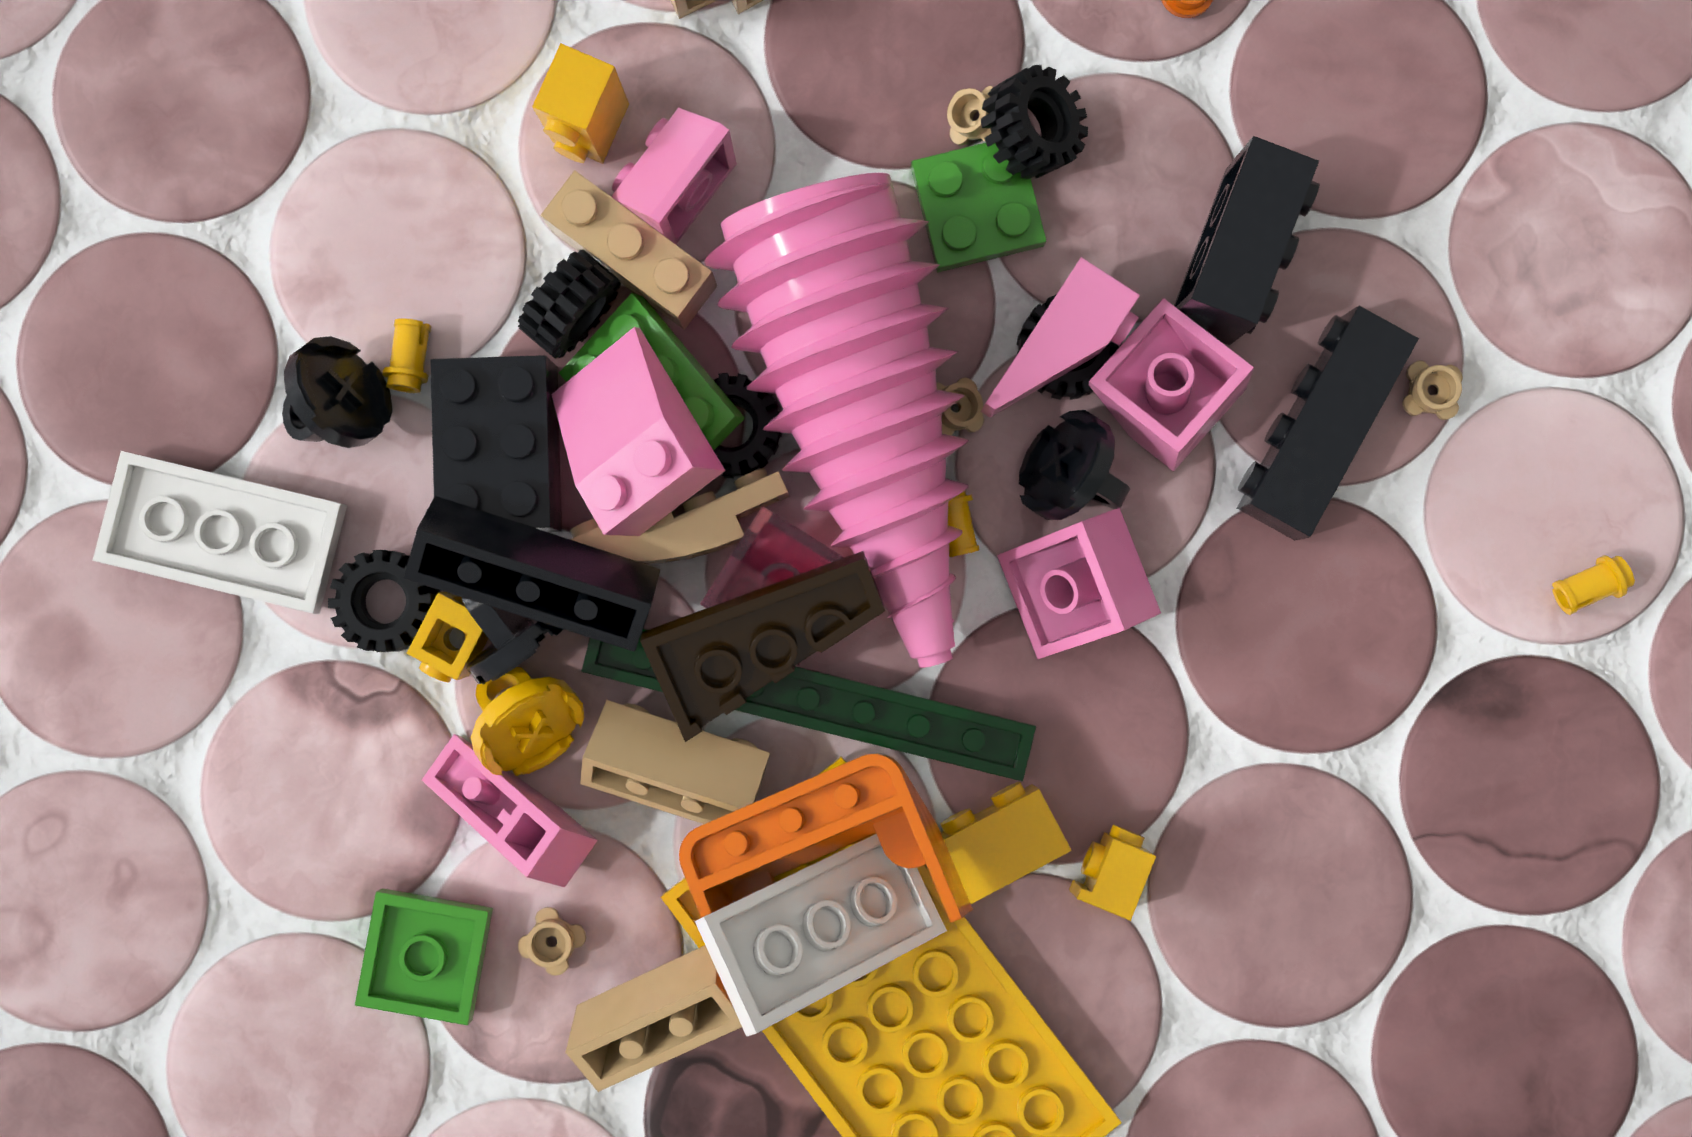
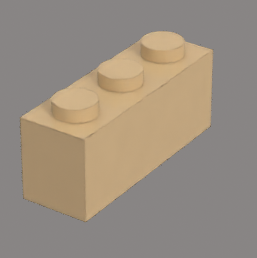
[540,170,717,330]
[580,700,770,824]
[565,945,742,1092]

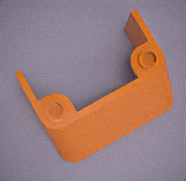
[679,754,973,923]

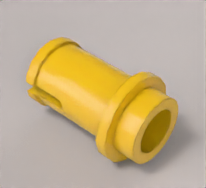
[382,318,431,393]
[948,491,980,557]
[1552,555,1635,615]

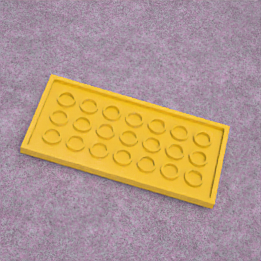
[660,756,1122,1137]

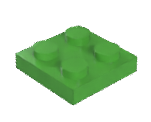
[911,143,1047,273]
[355,888,493,1025]

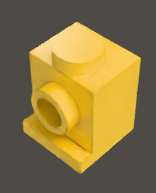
[406,592,489,683]
[1069,824,1156,921]

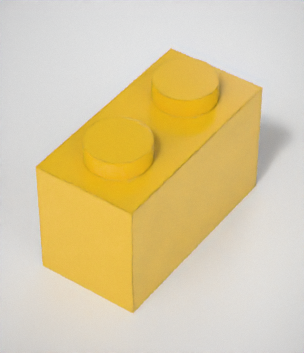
[532,43,629,164]
[940,781,1072,904]

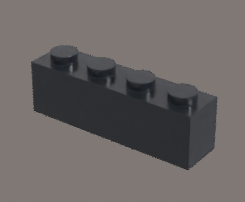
[1237,305,1419,541]
[404,496,661,652]

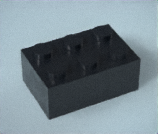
[1174,136,1320,345]
[430,355,562,533]

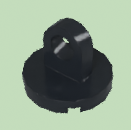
[282,336,393,448]
[1019,410,1130,520]
[462,597,564,685]

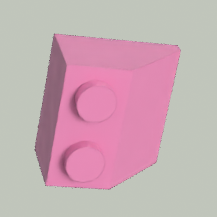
[611,107,737,244]
[1089,298,1254,472]
[997,507,1161,659]

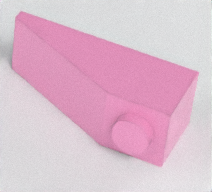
[980,257,1140,417]
[422,734,598,887]

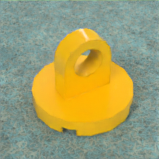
[471,667,585,776]

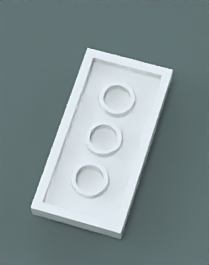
[92,451,347,614]
[695,834,947,1036]

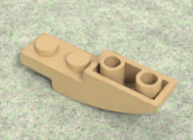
[570,468,790,564]

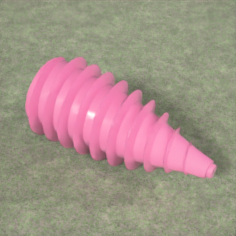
[704,173,969,668]

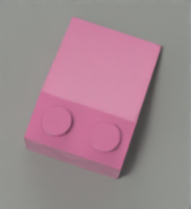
[551,327,726,536]

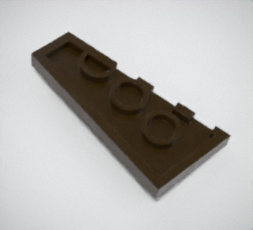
[640,551,885,742]

